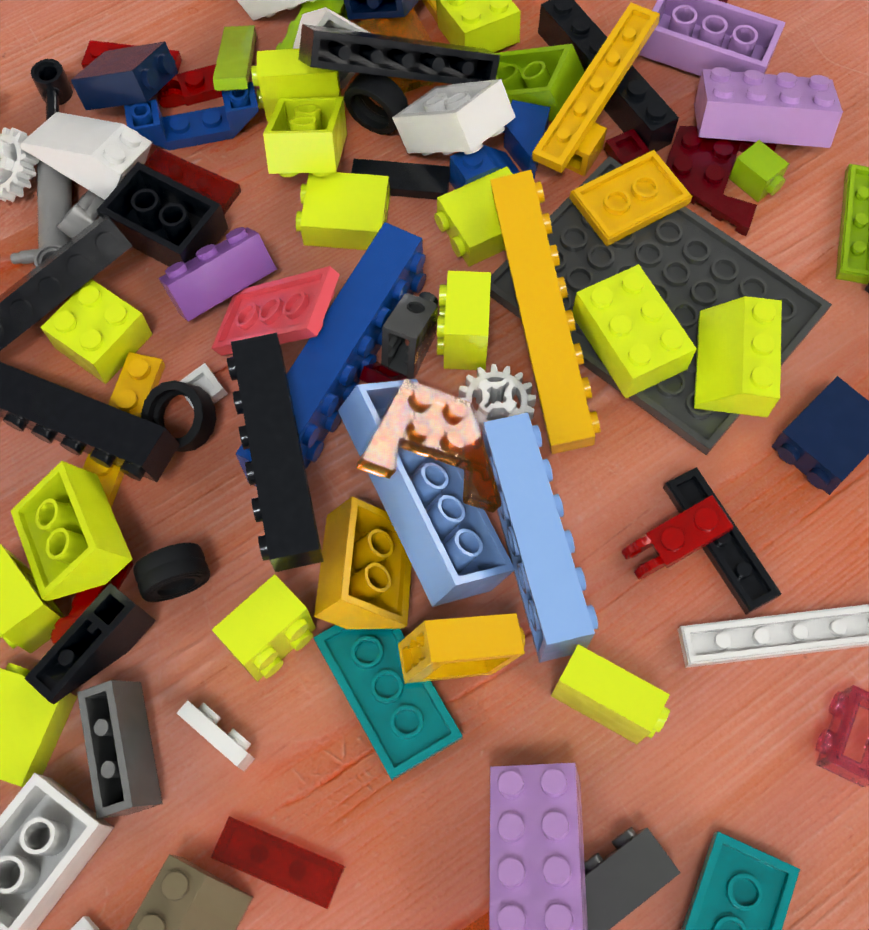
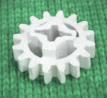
[0,127,39,202]
[457,364,536,434]

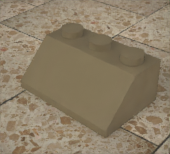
[127,854,253,930]

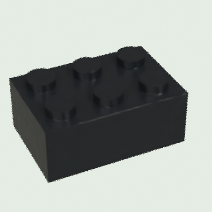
[97,162,228,267]

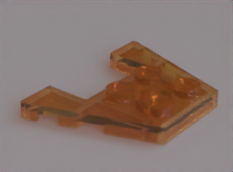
[356,379,501,513]

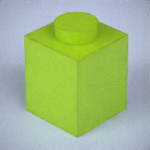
[729,140,789,202]

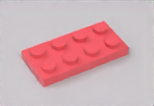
[211,266,340,356]

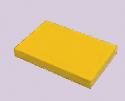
[569,150,693,247]

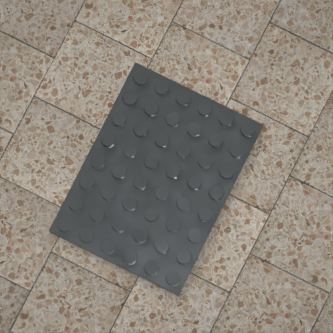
[490,156,832,455]

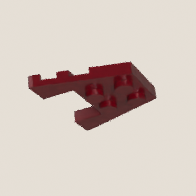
[666,126,777,236]

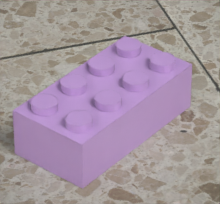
[639,0,786,76]
[694,67,843,148]
[489,763,588,930]

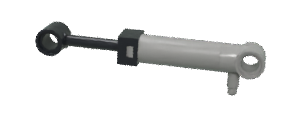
[10,59,73,267]

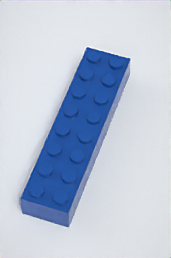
[236,222,426,486]

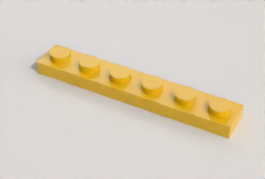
[532,2,660,173]
[82,352,165,508]

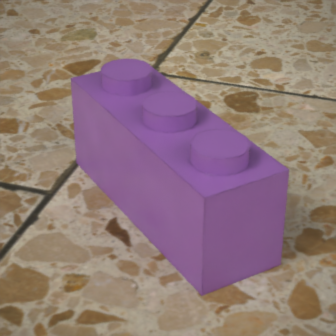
[159,227,277,322]

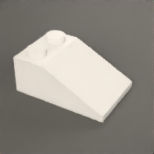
[20,112,152,200]

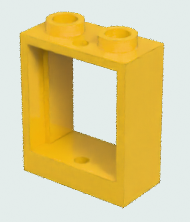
[398,613,525,684]

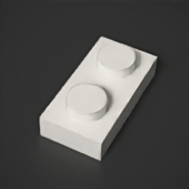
[177,700,255,771]

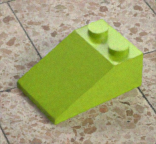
[496,44,585,121]

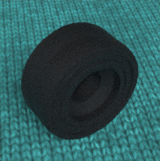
[133,543,210,602]

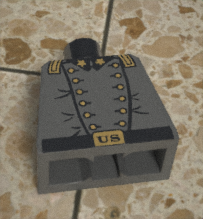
[381,292,438,379]

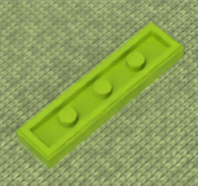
[213,25,256,91]
[836,164,869,285]

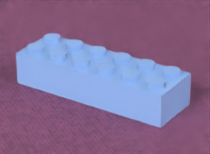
[338,379,516,607]
[481,413,598,663]

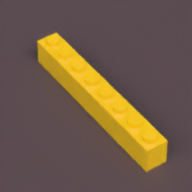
[490,170,601,454]

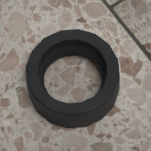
[344,73,408,135]
[141,380,216,452]

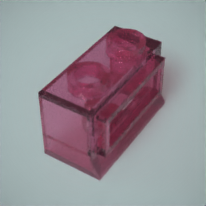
[816,685,869,787]

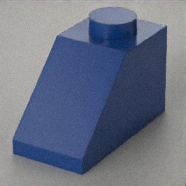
[502,100,550,179]
[450,145,520,189]

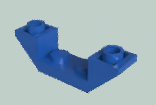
[124,82,259,150]

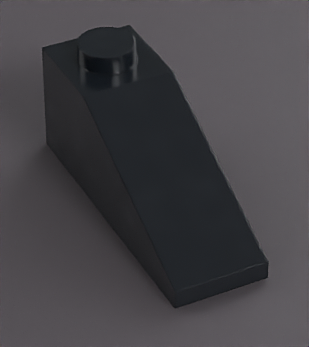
[24,583,156,704]

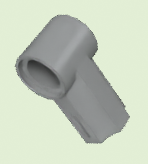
[56,190,105,239]

